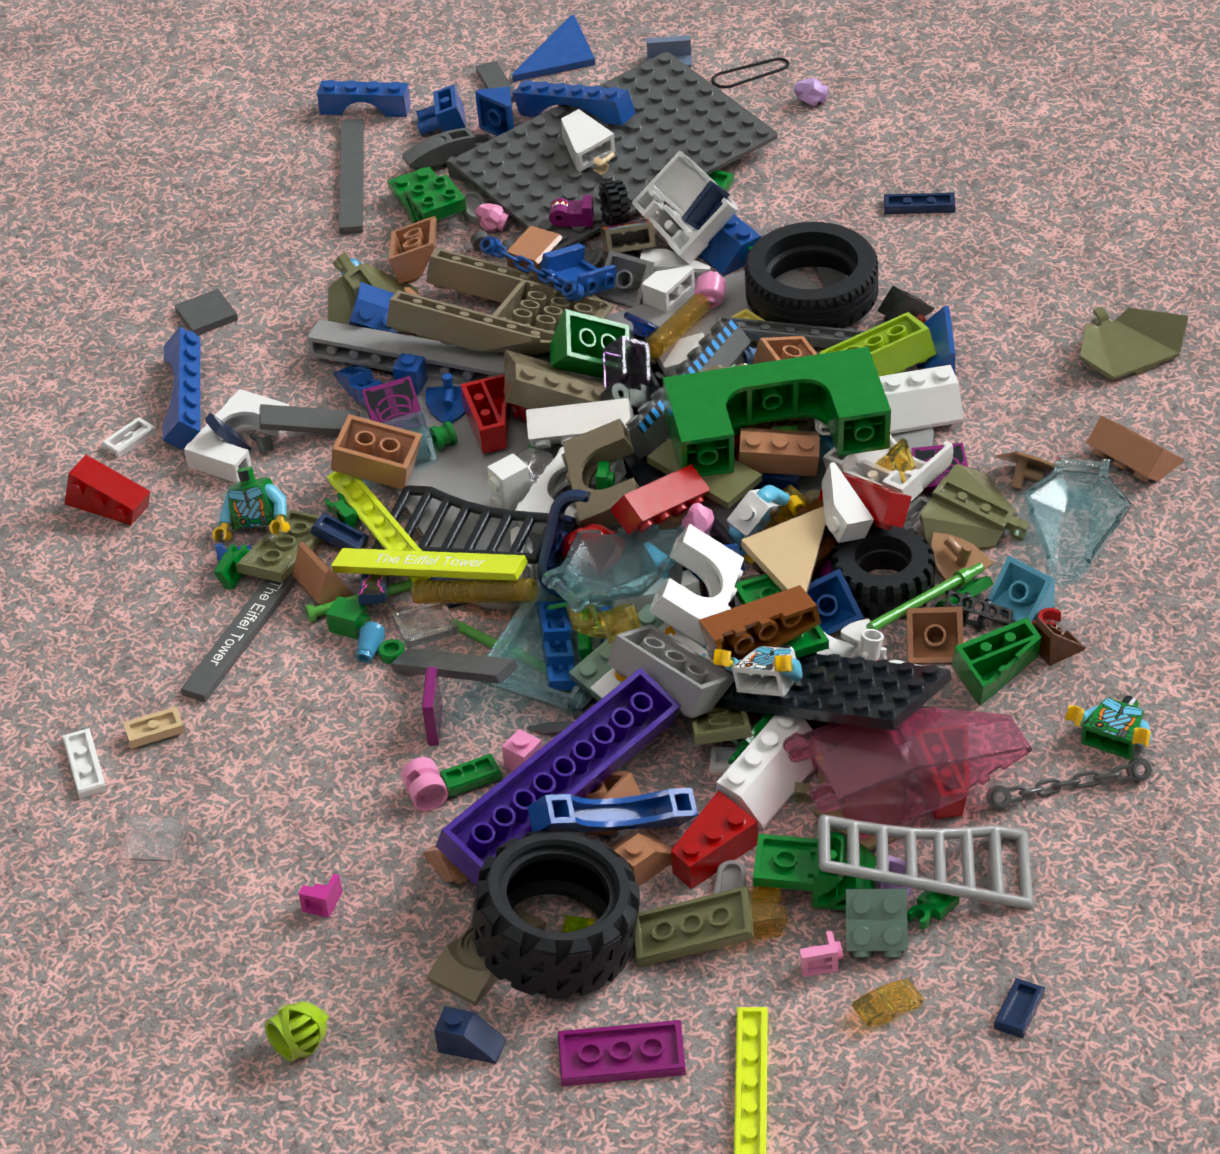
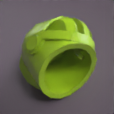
[264,1001,329,1062]

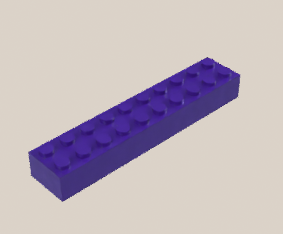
[436,668,681,885]

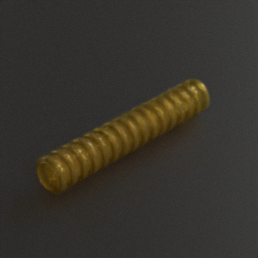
[644,294,710,358]
[411,578,538,604]

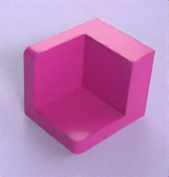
[298,874,343,918]

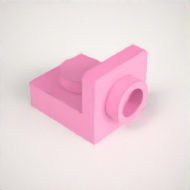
[799,931,843,977]

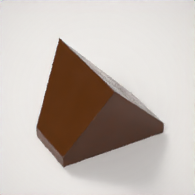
[1032,618,1085,666]

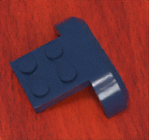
[537,489,591,599]

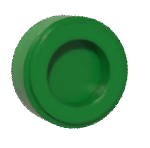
[378,639,405,664]

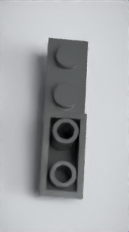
[402,127,493,169]

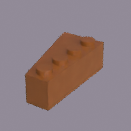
[699,585,821,674]

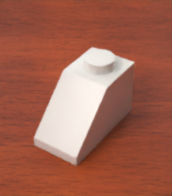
[641,266,695,312]

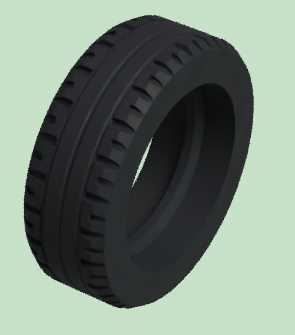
[744,222,879,329]

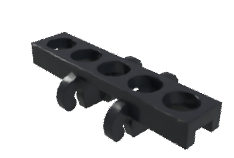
[943,590,1013,632]

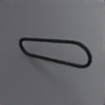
[711,57,790,88]

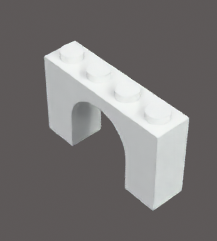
[184,389,290,483]
[515,438,627,535]
[649,524,744,646]

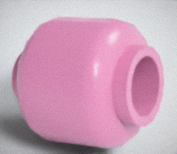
[694,271,727,309]

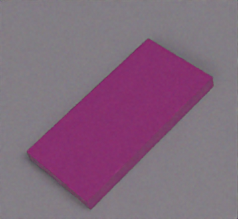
[558,1020,686,1087]

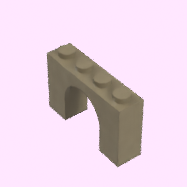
[562,419,640,528]

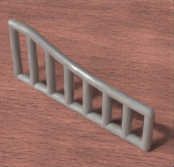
[818,814,1034,909]

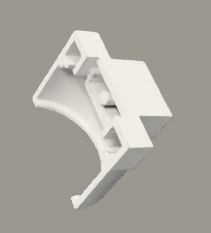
[632,151,738,264]
[823,434,953,501]

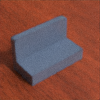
[646,35,692,68]

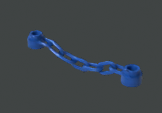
[480,236,584,302]

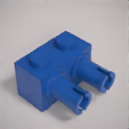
[416,84,466,136]

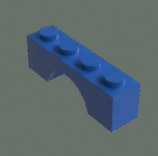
[317,80,411,117]

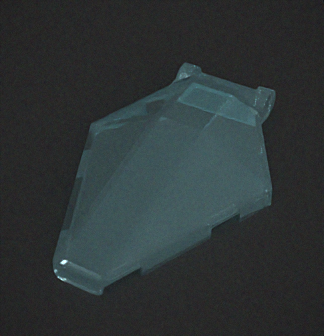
[1023,455,1131,581]
[542,525,685,613]

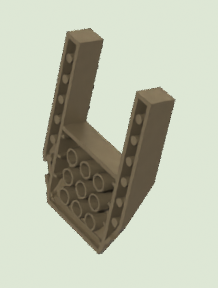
[386,248,613,355]

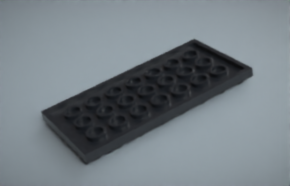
[714,653,952,730]

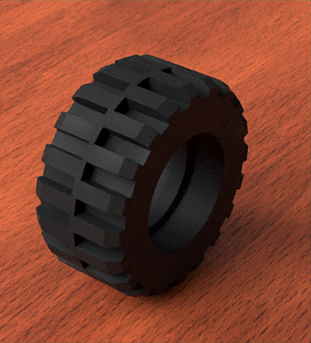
[831,524,935,621]

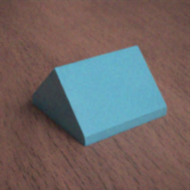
[987,555,1055,623]

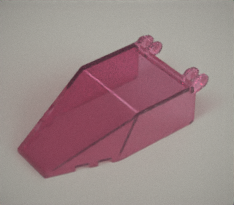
[783,706,1032,840]

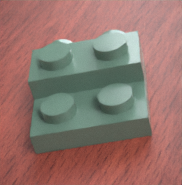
[846,889,908,957]

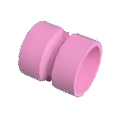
[401,757,448,811]

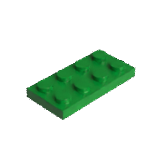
[734,574,829,658]

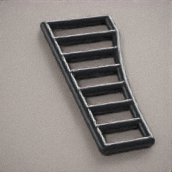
[372,485,549,564]

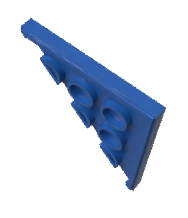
[512,15,595,82]

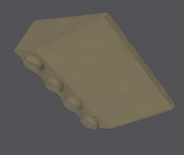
[504,350,608,409]

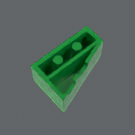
[952,617,1042,706]

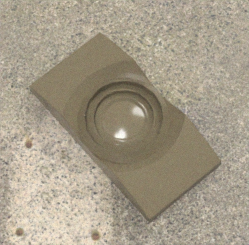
[427,906,547,1006]

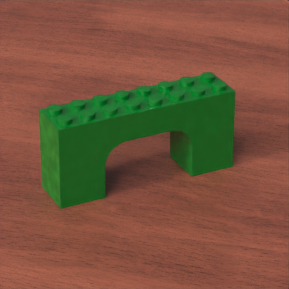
[663,347,891,477]

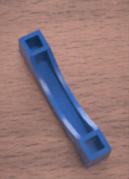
[512,80,636,125]
[162,327,200,450]
[527,788,698,832]

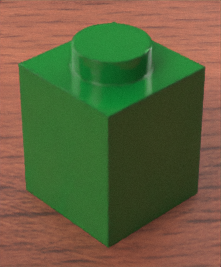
[326,596,371,640]

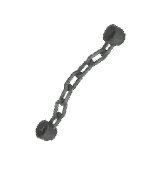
[986,758,1152,809]

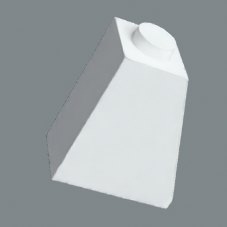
[561,109,615,172]

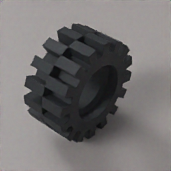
[598,180,631,225]

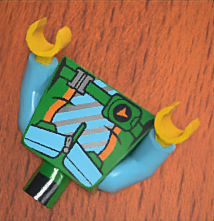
[212,466,290,542]
[1064,695,1152,760]

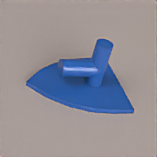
[425,373,466,423]

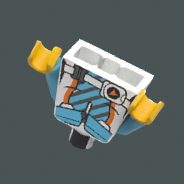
[727,485,806,565]
[713,644,802,697]

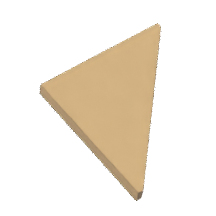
[741,506,826,593]

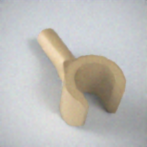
[593,152,615,175]

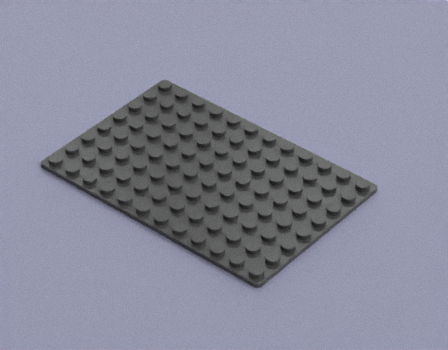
[451,52,778,250]

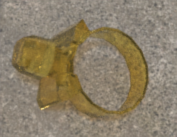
[597,603,641,643]

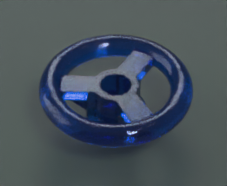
[623,312,669,339]

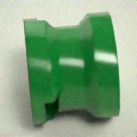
[429,420,458,451]

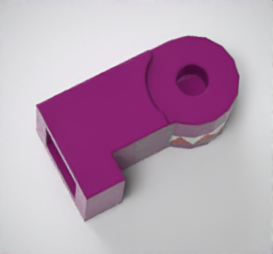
[549,195,594,227]

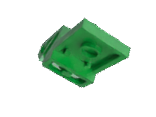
[388,167,467,224]
[753,832,876,910]

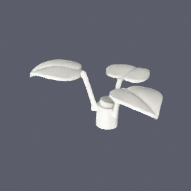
[816,629,922,666]

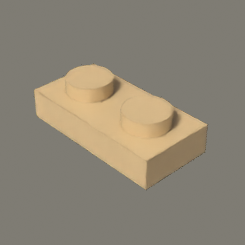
[123,707,185,749]

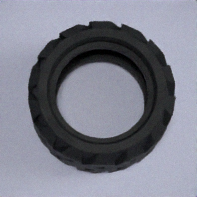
[472,830,640,998]

